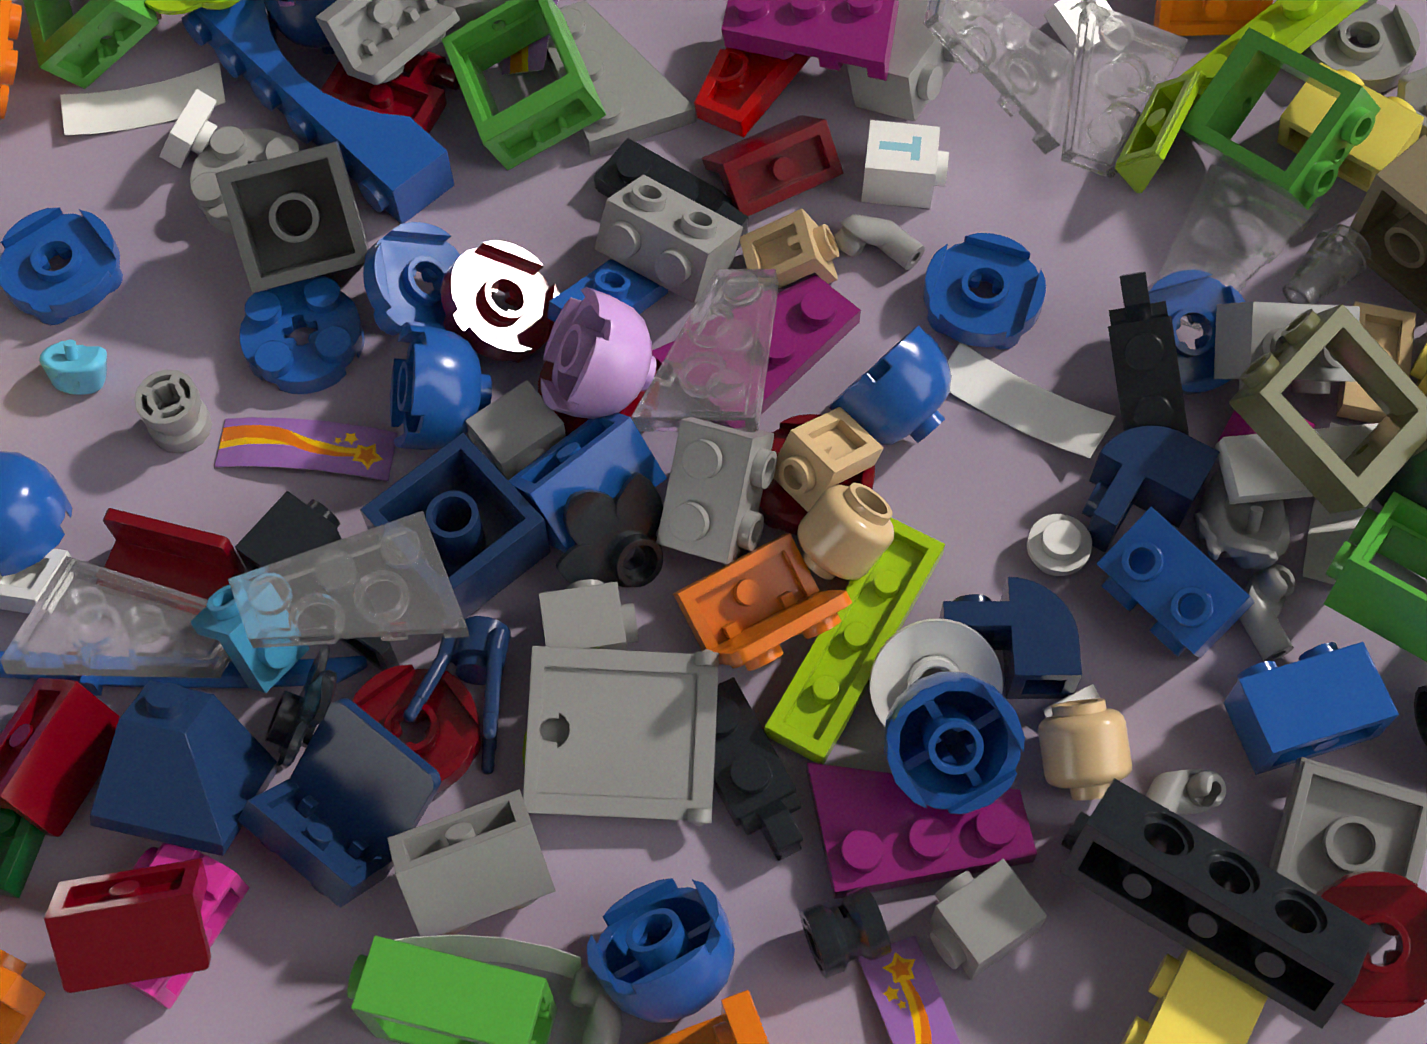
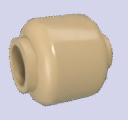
[797,483,894,580]
[1038,698,1132,800]

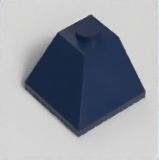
[90,680,277,856]

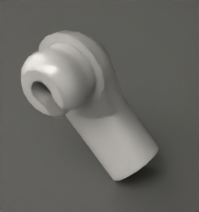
[834,214,925,270]
[1239,564,1296,662]
[1145,768,1226,815]
[569,967,623,1044]

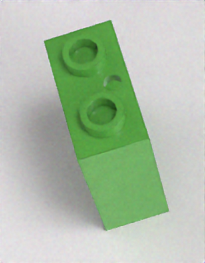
[23,0,159,89]
[442,0,606,170]
[1180,27,1381,210]
[1323,492,1427,662]
[347,936,558,1044]

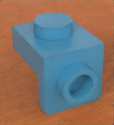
[191,581,310,693]

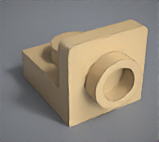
[740,208,839,296]
[773,407,884,512]

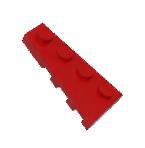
[694,47,811,138]

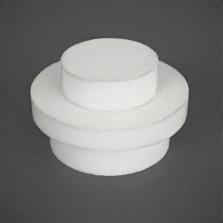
[1027,514,1092,576]

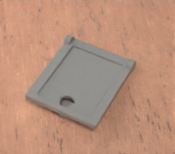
[523,646,719,826]

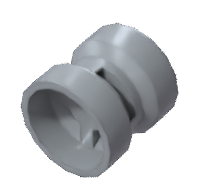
[134,369,212,453]

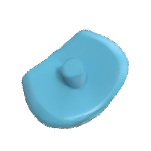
[39,339,107,395]

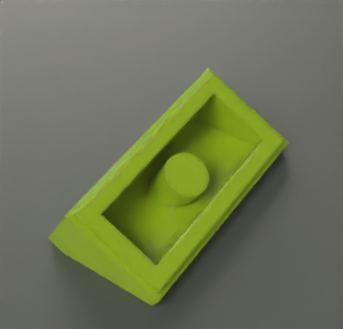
[1114,70,1206,194]

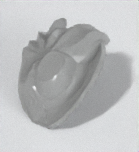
[1193,468,1290,570]

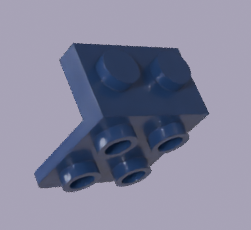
[237,698,441,908]

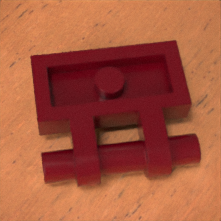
[321,51,460,134]

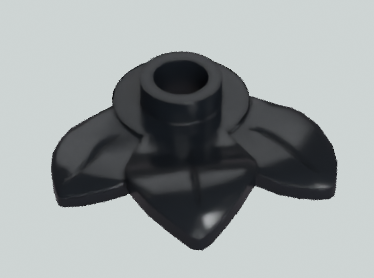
[556,472,664,588]
[265,643,337,768]

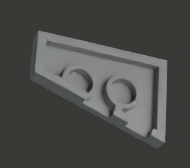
[546,0,697,156]

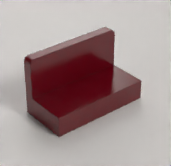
[702,115,844,216]
[96,508,245,618]
[0,678,120,837]
[44,858,211,993]

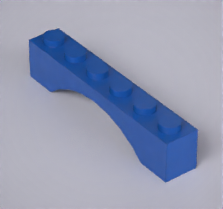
[181,0,455,224]

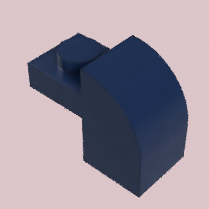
[1082,426,1220,553]
[939,577,1082,699]

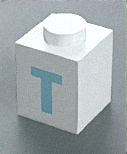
[861,120,949,209]

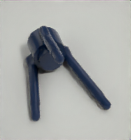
[403,616,511,775]

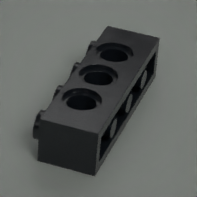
[1060,778,1376,1029]

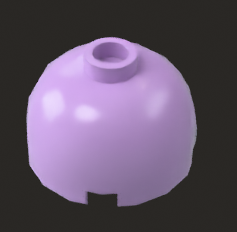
[541,287,656,419]

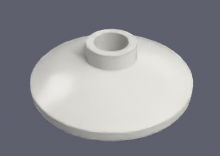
[869,619,1003,727]

